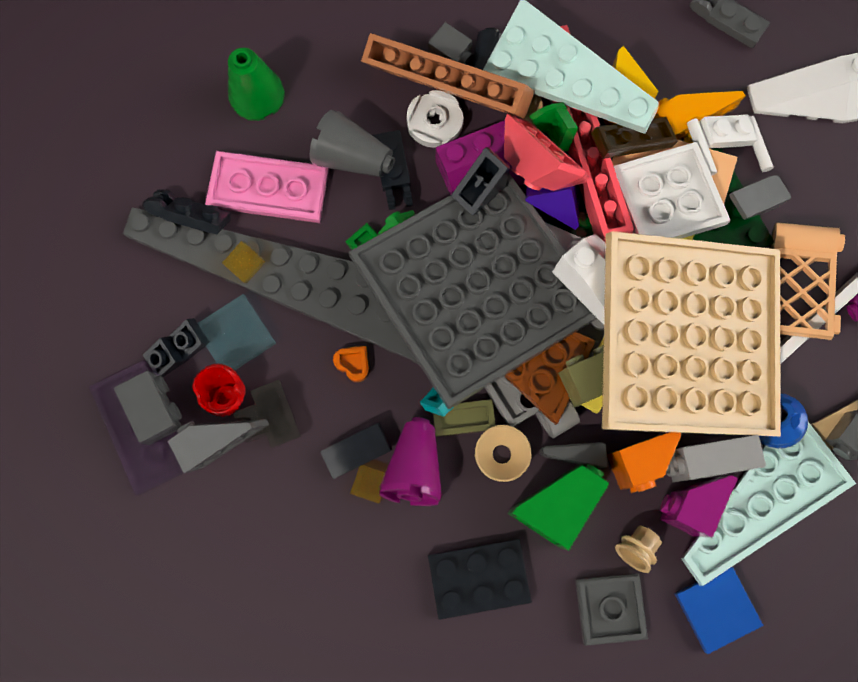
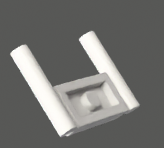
[687,115,774,176]

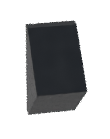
[451,147,510,215]

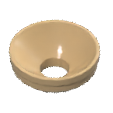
[475,425,531,482]

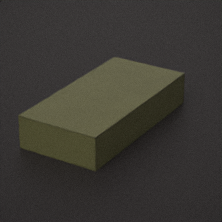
[433,399,496,437]

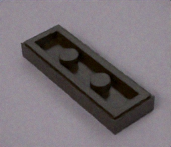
[591,117,678,159]

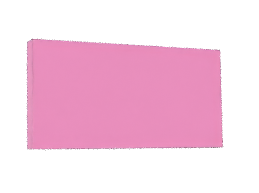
[205,151,329,223]

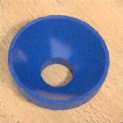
[753,394,808,449]

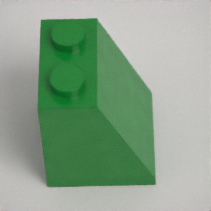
[507,464,610,550]

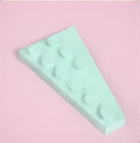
[483,0,659,134]
[681,415,856,586]

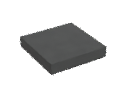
[575,573,648,646]

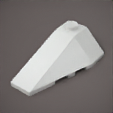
[747,53,858,123]
[552,234,606,325]

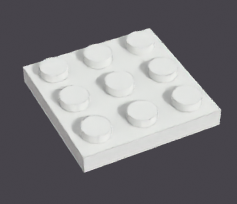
[614,142,730,239]

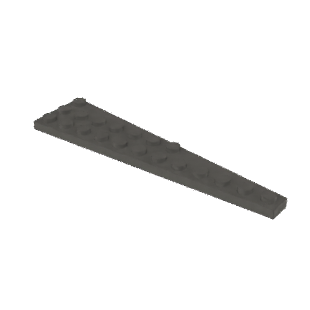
[123,207,419,364]

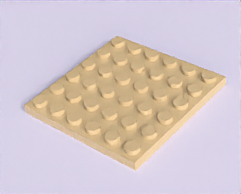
[602,231,781,436]

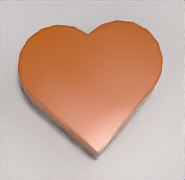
[333,346,369,382]

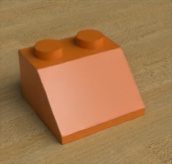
[607,432,681,493]

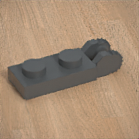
[690,0,770,48]

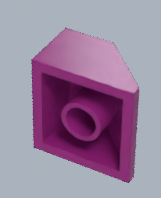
[660,475,738,538]

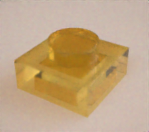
[222,241,266,283]

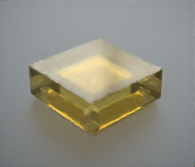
[350,465,385,504]

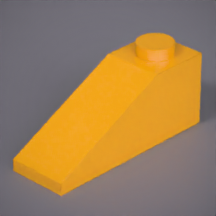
[653,91,745,140]

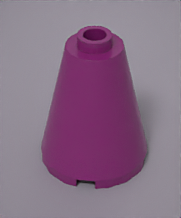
[379,417,442,506]

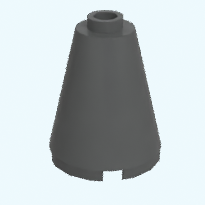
[309,110,395,177]

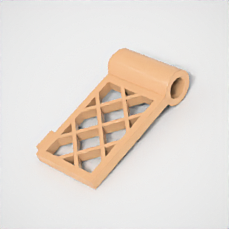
[771,223,845,340]

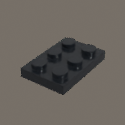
[428,539,532,620]

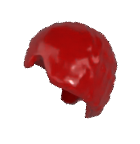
[192,364,246,417]

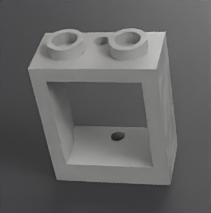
[666,435,766,482]

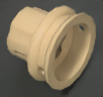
[615,526,662,573]

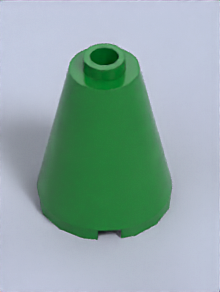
[228,48,285,121]

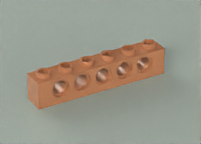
[361,33,535,120]

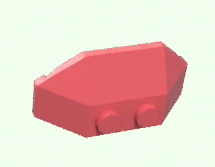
[504,114,589,191]

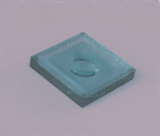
[198,294,276,370]

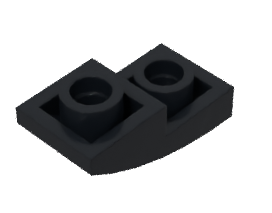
[143,318,209,377]
[320,422,393,479]

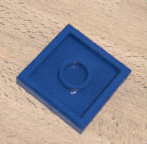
[674,567,764,654]

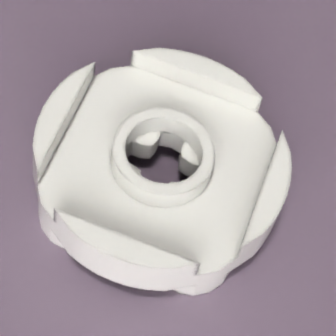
[407,90,463,148]

